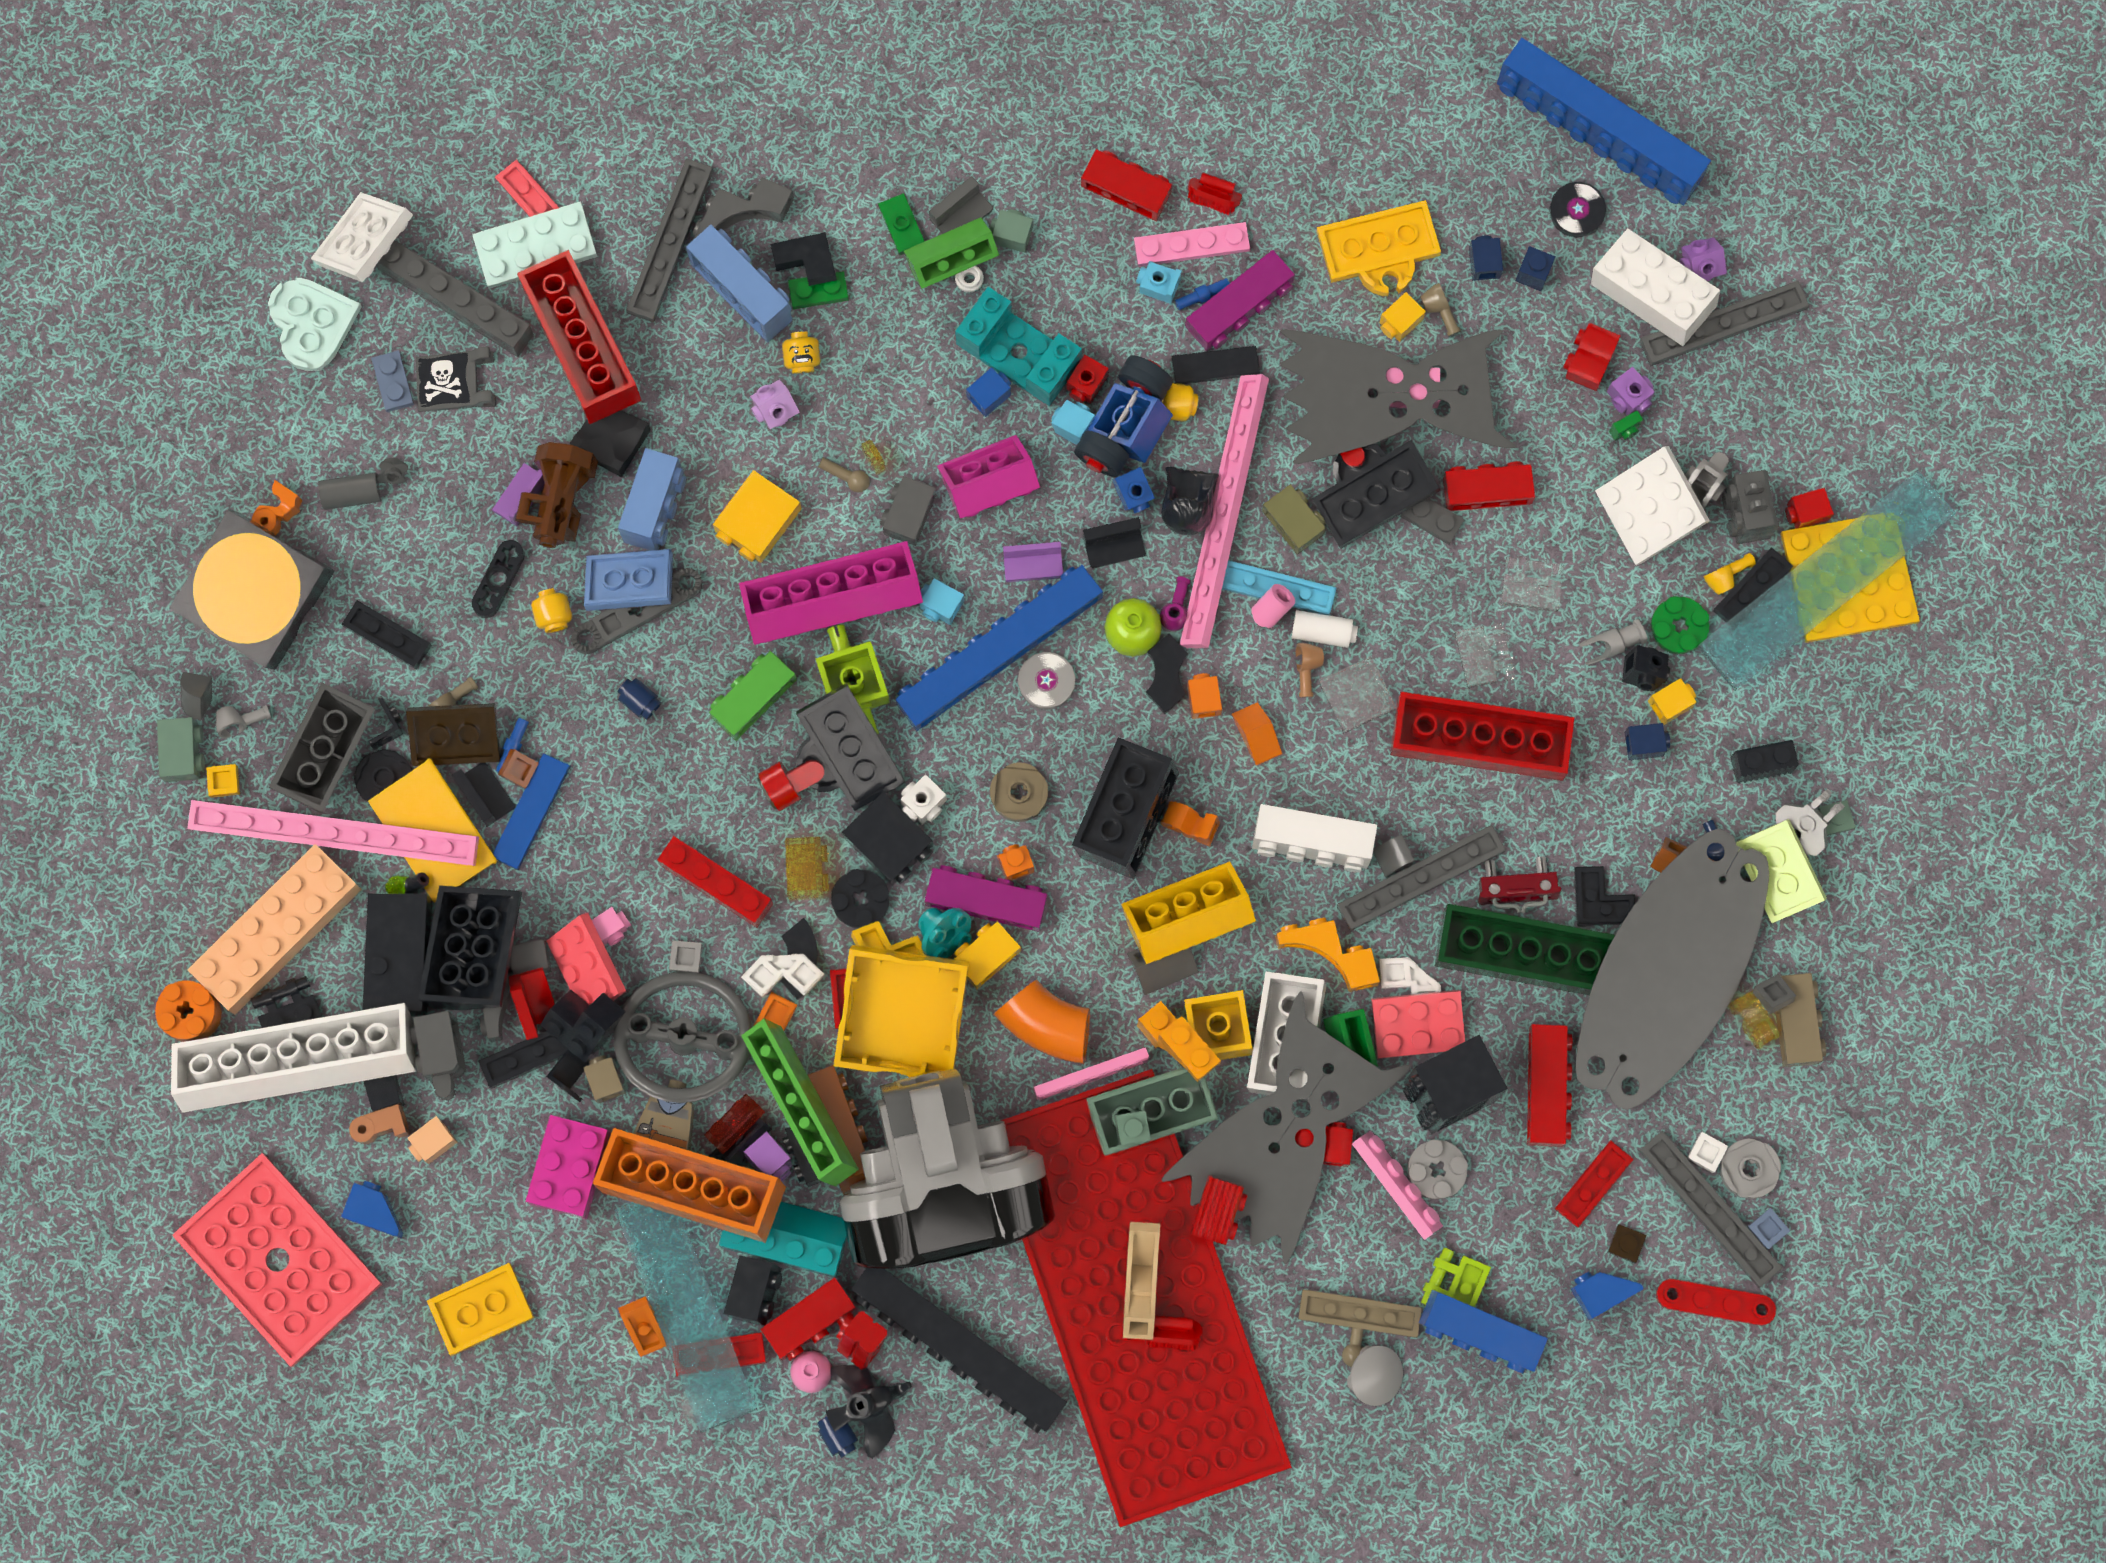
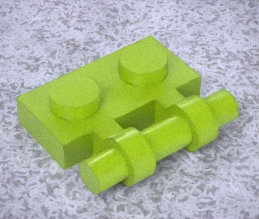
[1420,1247,1491,1307]

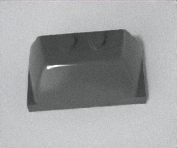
[269,683,375,813]

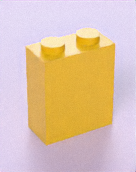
[713,470,802,563]

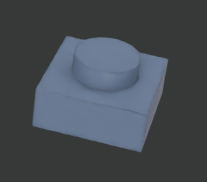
[1747,1208,1790,1250]

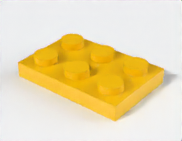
[427,1263,534,1356]

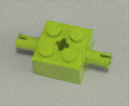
[815,624,890,734]

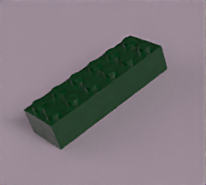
[1434,904,1615,996]

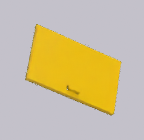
[368,758,497,903]

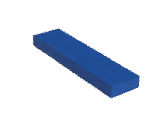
[493,753,570,870]

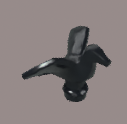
[826,1365,912,1459]

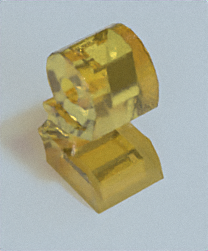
[1728,990,1780,1050]

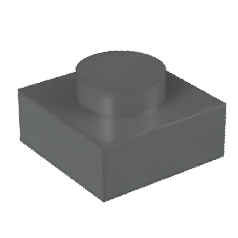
[1753,974,1796,1014]

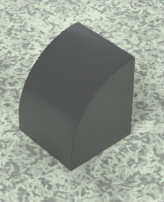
[180,672,212,721]
[1373,834,1414,878]

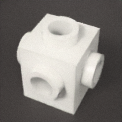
[901,774,947,825]

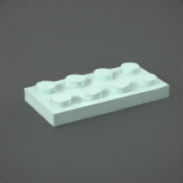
[472,201,598,289]

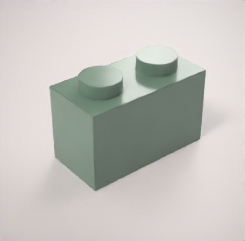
[157,717,205,782]

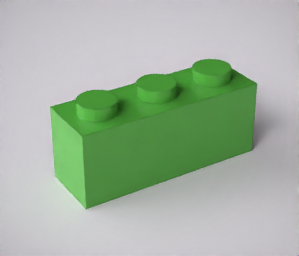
[904,218,999,289]
[709,651,797,741]

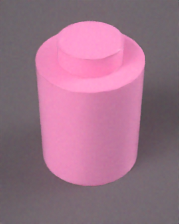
[1251,584,1295,628]

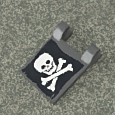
[416,346,496,412]

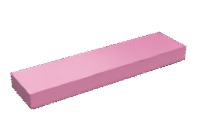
[1034,1047,1149,1101]

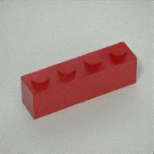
[657,836,773,928]
[1527,1024,1573,1147]

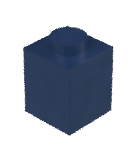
[1469,235,1503,281]
[1515,246,1556,292]
[1624,723,1670,760]

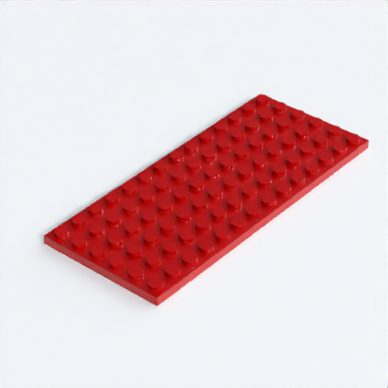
[1000,1069,1292,1528]

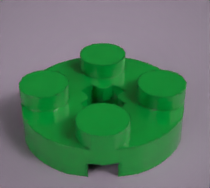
[1650,596,1709,655]

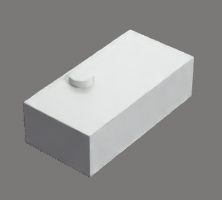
[1247,971,1326,1102]

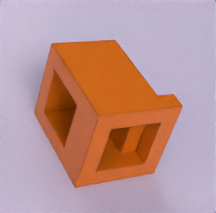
[997,844,1034,881]

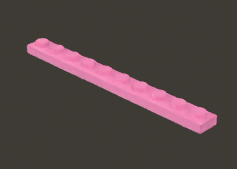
[1180,374,1269,648]
[187,800,479,866]

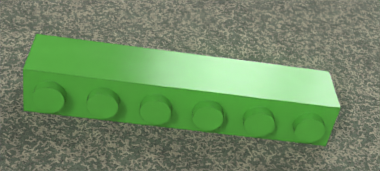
[741,1019,859,1187]

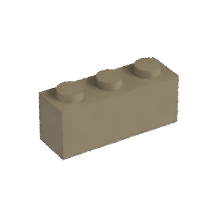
[1776,973,1826,1067]

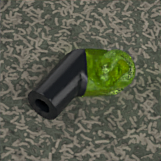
[385,872,429,894]

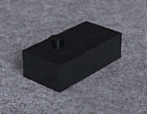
[362,893,432,1016]

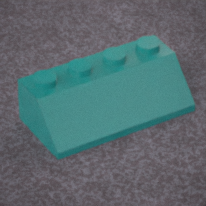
[719,1202,852,1278]

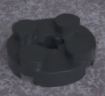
[831,869,889,928]

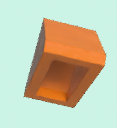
[1231,702,1282,766]

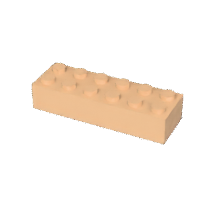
[188,844,362,1015]

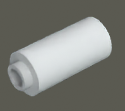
[1291,610,1358,648]

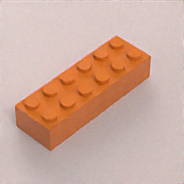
[592,1128,786,1243]

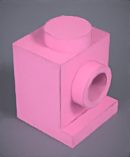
[592,907,631,946]

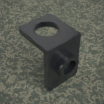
[368,696,403,750]
[546,1049,590,1102]

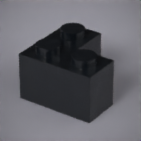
[540,990,626,1063]

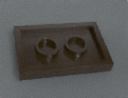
[406,703,500,766]

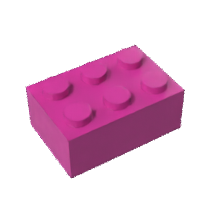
[525,1115,611,1219]

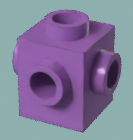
[1680,237,1727,282]
[1607,366,1655,416]

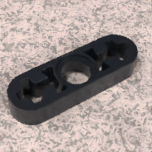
[472,540,525,618]

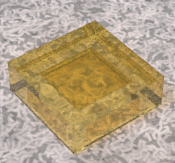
[861,439,885,475]

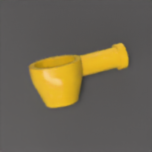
[1703,553,1756,595]

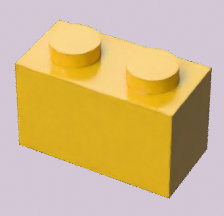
[954,921,1021,989]

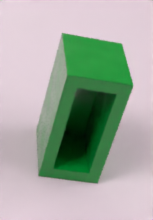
[1323,1009,1378,1067]

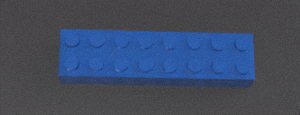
[1497,37,1711,206]

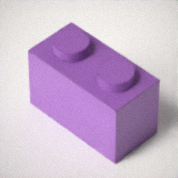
[744,1131,792,1182]

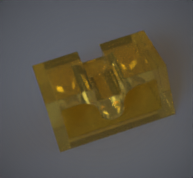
[785,837,829,901]

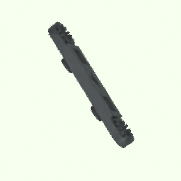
[571,568,702,654]

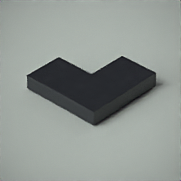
[770,232,837,286]
[1574,866,1635,926]

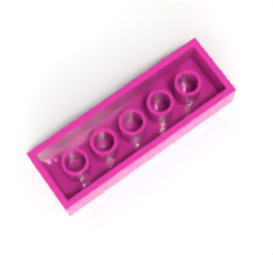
[739,541,923,645]

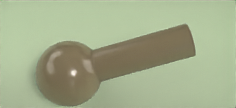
[818,457,870,493]

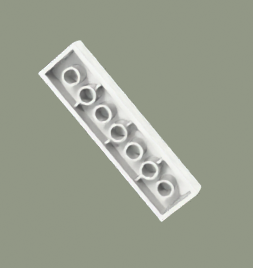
[171,1003,416,1113]

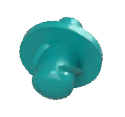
[918,908,972,958]

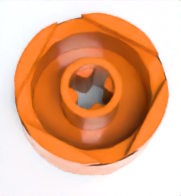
[155,980,222,1042]

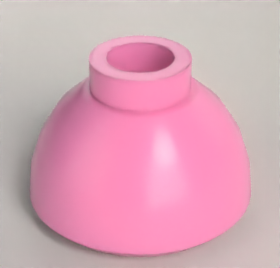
[790,1351,832,1393]

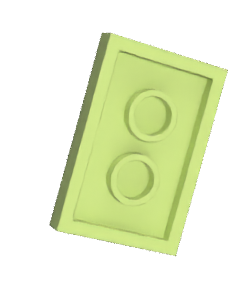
[1736,819,1827,923]

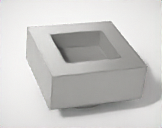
[669,940,703,973]

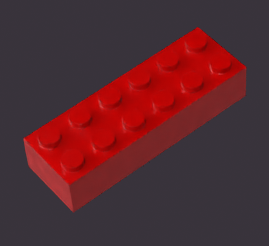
[517,250,642,424]
[1390,692,1575,781]

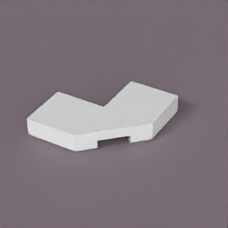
[741,954,825,998]
[1379,957,1441,995]

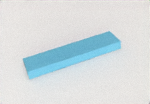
[1222,560,1337,616]

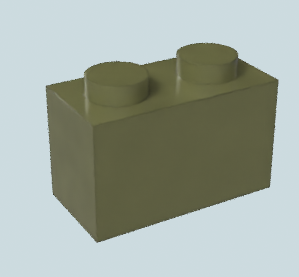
[1262,484,1326,555]

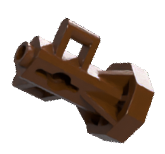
[515,442,598,548]

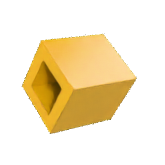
[1379,292,1426,342]
[1648,678,1697,725]

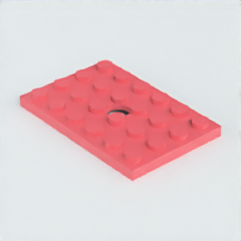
[172,1153,382,1367]

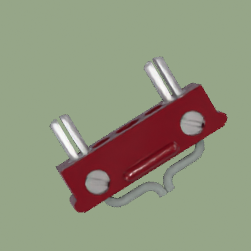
[1478,856,1562,913]

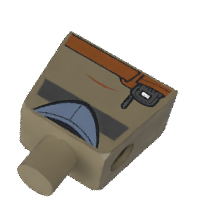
[633,1080,695,1151]

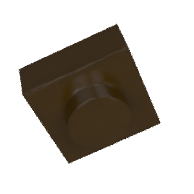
[1607,1224,1647,1264]

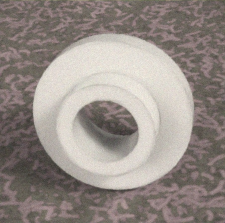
[955,266,984,292]

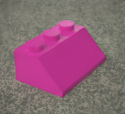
[937,435,1040,519]

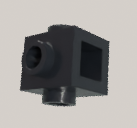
[1622,645,1670,692]

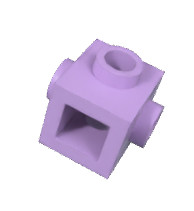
[750,379,800,429]

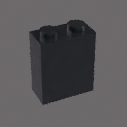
[842,792,933,886]

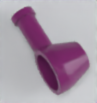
[1160,577,1191,631]

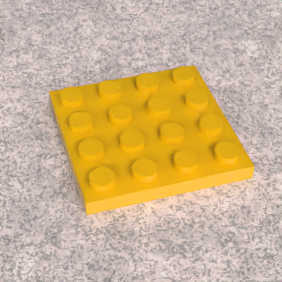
[1780,512,1920,643]

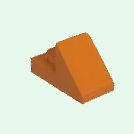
[618,1296,668,1357]

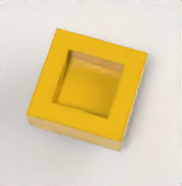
[206,764,240,798]

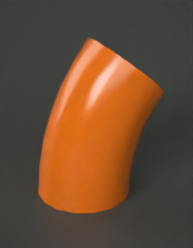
[993,979,1090,1064]

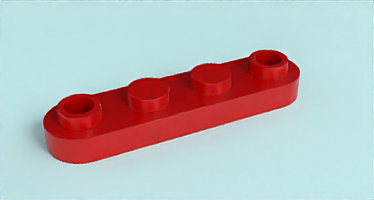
[1656,1279,1776,1326]

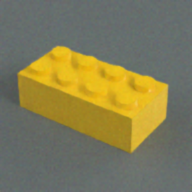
[1121,861,1256,964]

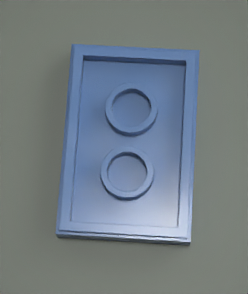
[584,549,673,611]

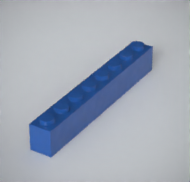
[895,565,1103,732]

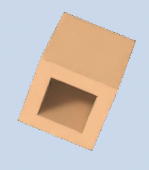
[408,1116,458,1164]

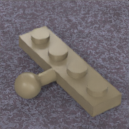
[1298,1289,1422,1367]

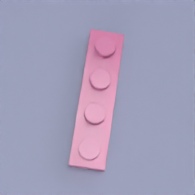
[1134,222,1250,267]
[1352,1131,1443,1240]

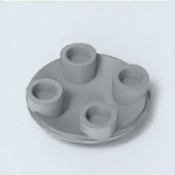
[1347,1345,1403,1406]

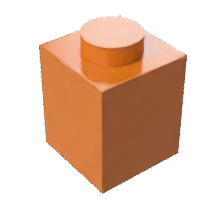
[1187,673,1222,719]

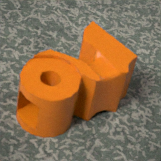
[252,480,303,536]
[1160,801,1220,847]

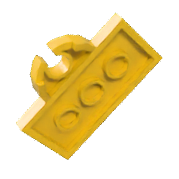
[1316,200,1441,296]

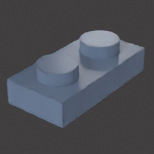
[371,350,414,412]

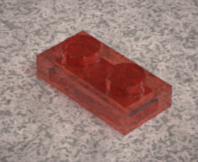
[704,1094,765,1154]

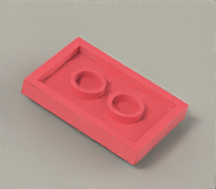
[546,913,626,1005]
[1371,990,1465,1059]

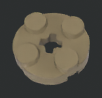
[990,763,1048,822]

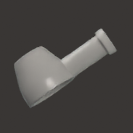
[216,705,271,738]

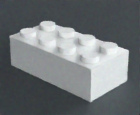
[1591,228,1720,346]
[1252,804,1377,872]

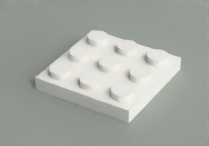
[311,192,413,282]
[1595,446,1710,565]

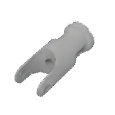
[1579,619,1647,665]

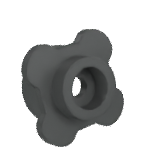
[377,458,408,484]

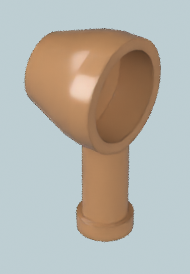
[1295,643,1324,698]

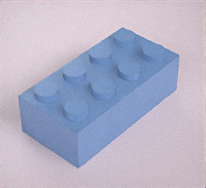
[686,225,792,343]

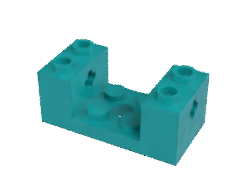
[955,287,1082,407]

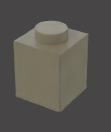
[583,1055,626,1104]

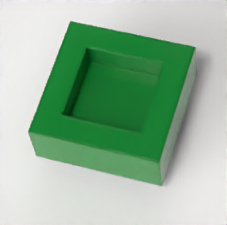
[1609,411,1643,441]

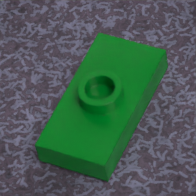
[878,193,925,256]

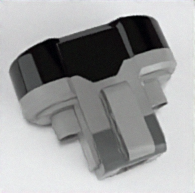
[839,1068,1055,1269]

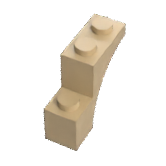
[1123,1222,1160,1340]

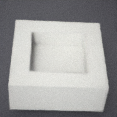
[1687,1132,1728,1173]

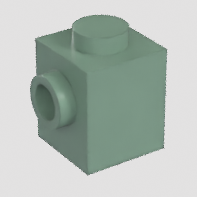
[989,209,1033,253]

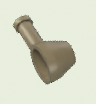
[1420,283,1461,337]
[427,677,478,707]

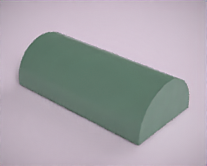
[1086,1067,1219,1156]

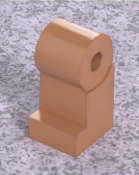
[349,1104,411,1144]

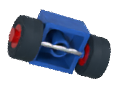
[1074,355,1173,477]

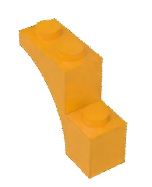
[1275,918,1380,992]
[1137,1001,1221,1082]

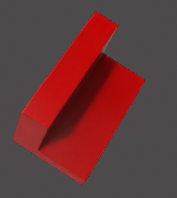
[508,967,555,1040]

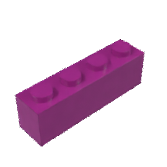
[1185,250,1295,351]
[924,865,1047,932]

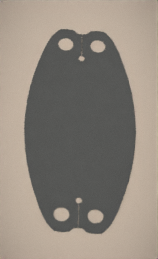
[1576,828,1769,1110]

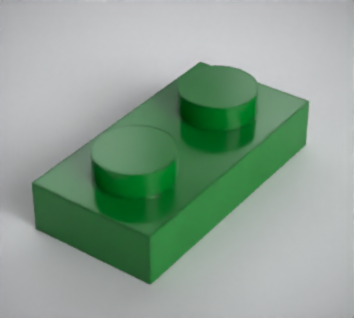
[788,271,849,310]

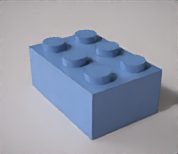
[618,448,686,551]

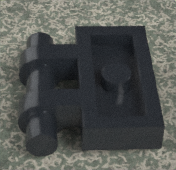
[251,976,322,1028]

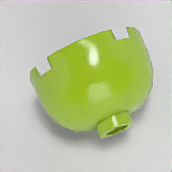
[1104,598,1162,657]

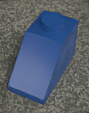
[341,1181,403,1239]
[1571,1271,1644,1320]

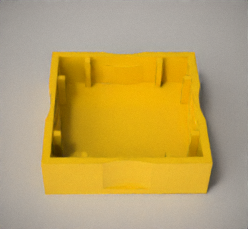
[834,945,969,1077]

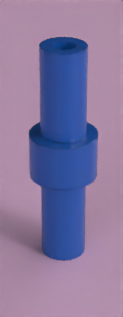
[1175,278,1230,310]
[496,718,529,772]

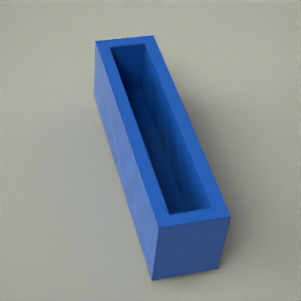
[1419,1290,1548,1374]

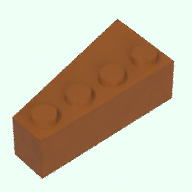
[808,1065,868,1195]

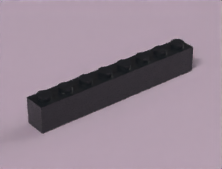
[851,1260,1067,1434]

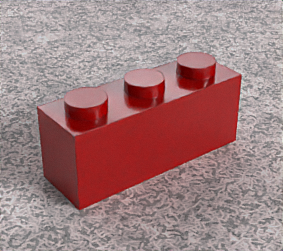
[1081,149,1172,222]
[1443,461,1535,511]
[760,1277,856,1361]

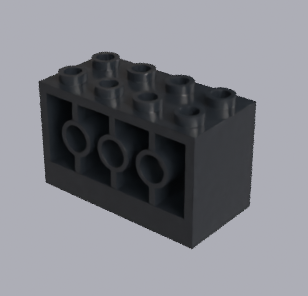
[1072,737,1179,880]
[1402,1034,1508,1135]

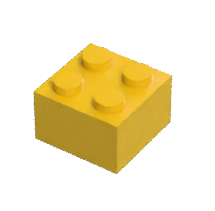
[1184,990,1253,1060]

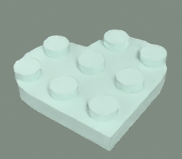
[268,278,362,371]

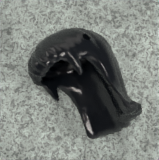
[1161,466,1219,535]

